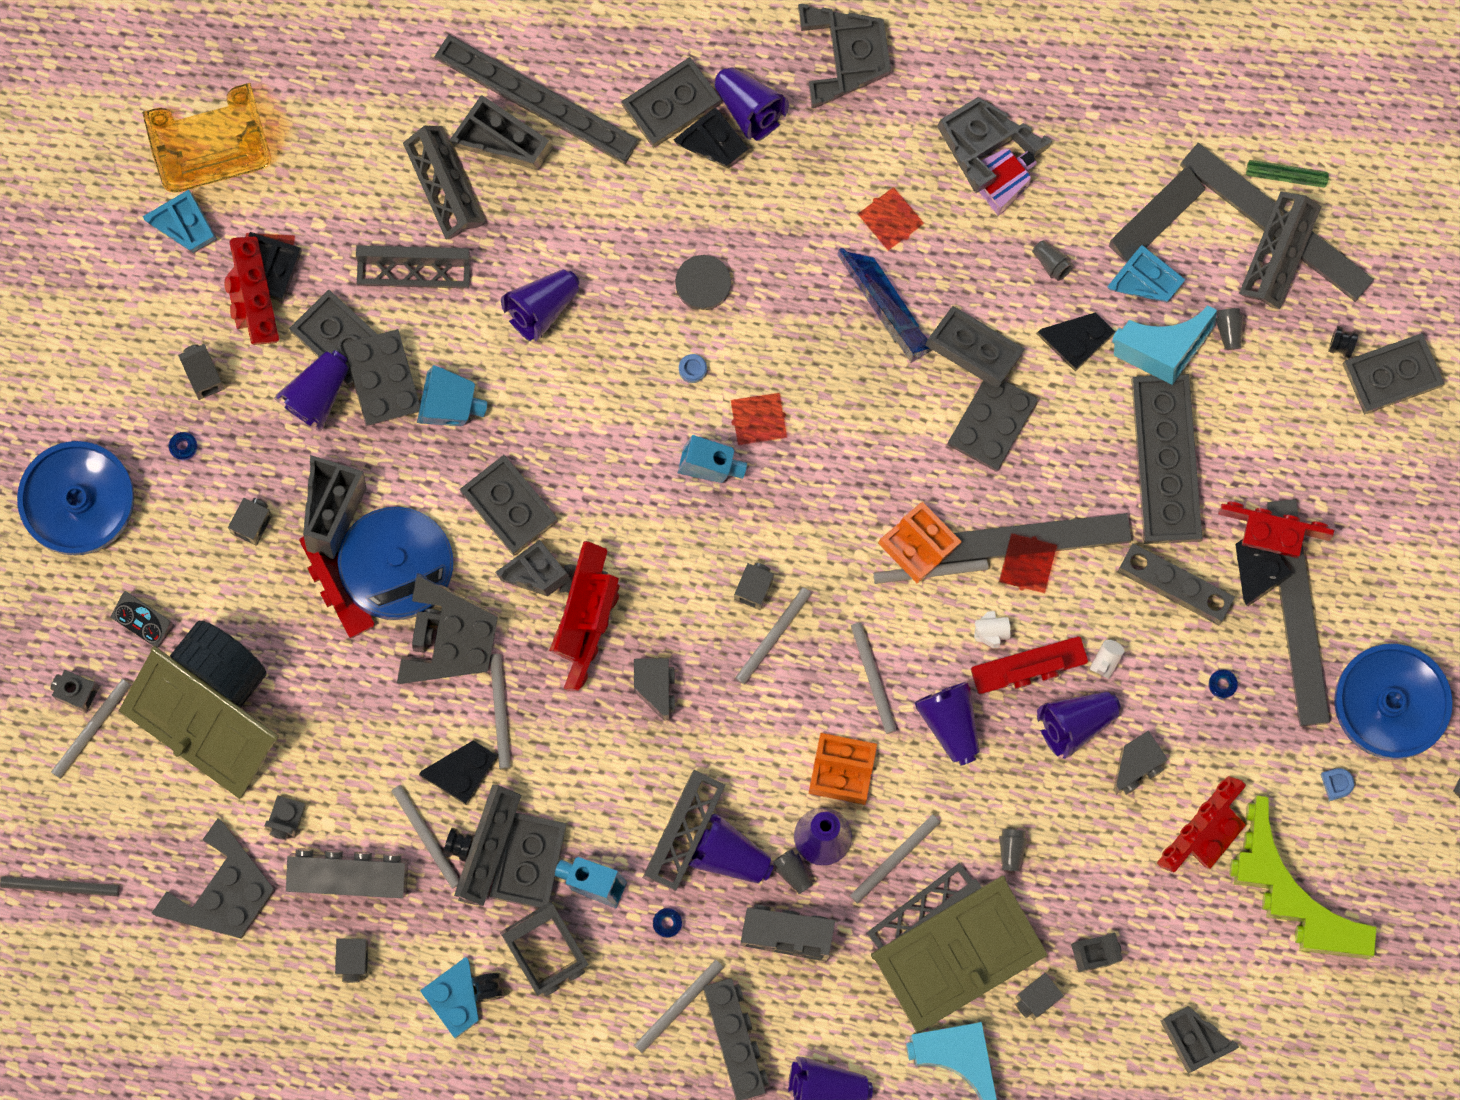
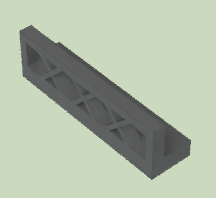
[403,125,486,239]
[1239,191,1322,309]
[356,245,471,289]
[642,770,725,891]
[454,784,522,906]
[866,863,982,949]

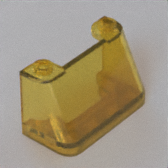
[142,83,271,193]

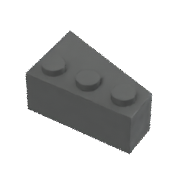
[449,95,554,170]
[303,455,367,559]
[740,904,835,962]

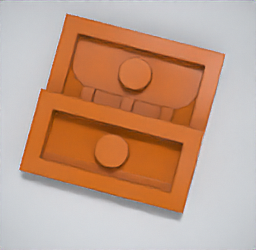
[878,501,962,584]
[808,733,877,805]

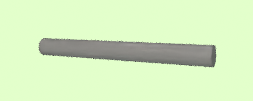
[873,559,988,584]
[735,587,811,685]
[851,622,897,734]
[490,654,511,770]
[51,679,131,779]
[391,785,459,889]
[850,814,940,904]
[634,960,724,1053]

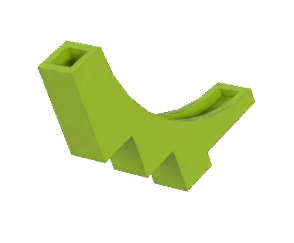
[1229,796,1376,959]

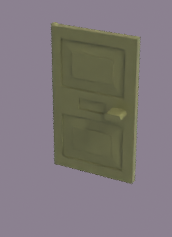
[119,646,279,799]
[871,875,1048,1033]

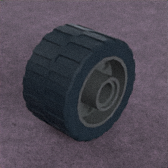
[170,621,267,708]

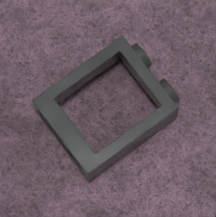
[500,902,589,996]

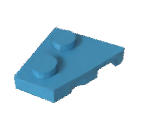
[143,189,217,253]
[1107,245,1185,303]
[420,957,479,1039]

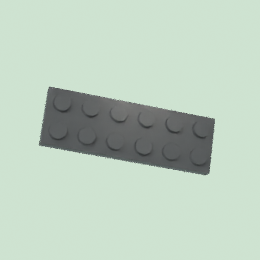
[1131,374,1202,544]

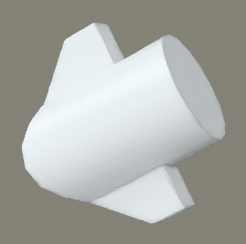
[974,611,1011,648]
[1090,640,1124,679]

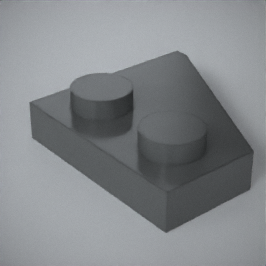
[495,540,571,596]
[1160,1006,1239,1074]

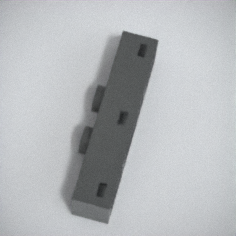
[1117,543,1235,626]

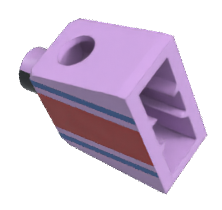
[979,149,1037,216]

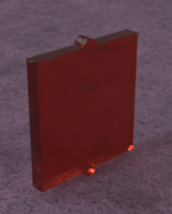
[858,187,924,251]
[731,393,787,445]
[999,533,1057,593]

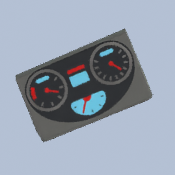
[110,591,174,648]

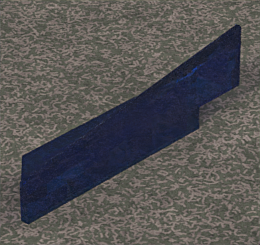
[838,248,932,363]

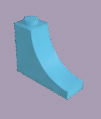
[1112,305,1217,385]
[906,1022,997,1100]

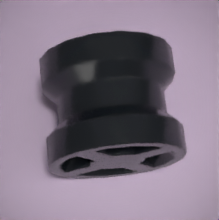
[1328,325,1359,359]
[443,828,475,862]
[472,973,505,1003]

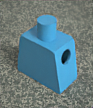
[417,365,487,426]
[677,435,747,483]
[555,857,627,909]

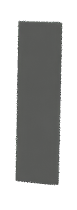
[1109,166,1205,263]

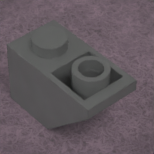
[178,344,225,400]
[634,658,675,720]
[1113,731,1168,795]

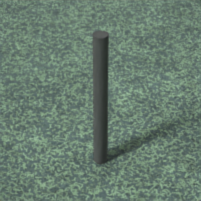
[0,876,119,897]

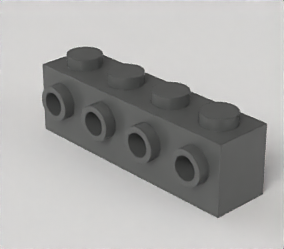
[286,848,409,899]
[703,978,769,1100]

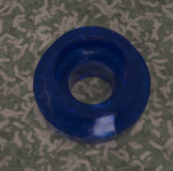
[168,432,198,460]
[1208,670,1238,699]
[653,908,682,938]

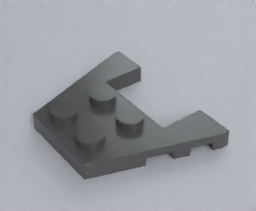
[798,3,891,108]
[937,97,1052,194]
[397,573,498,684]
[152,818,275,939]

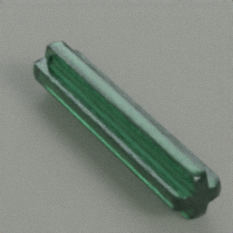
[1246,160,1329,188]

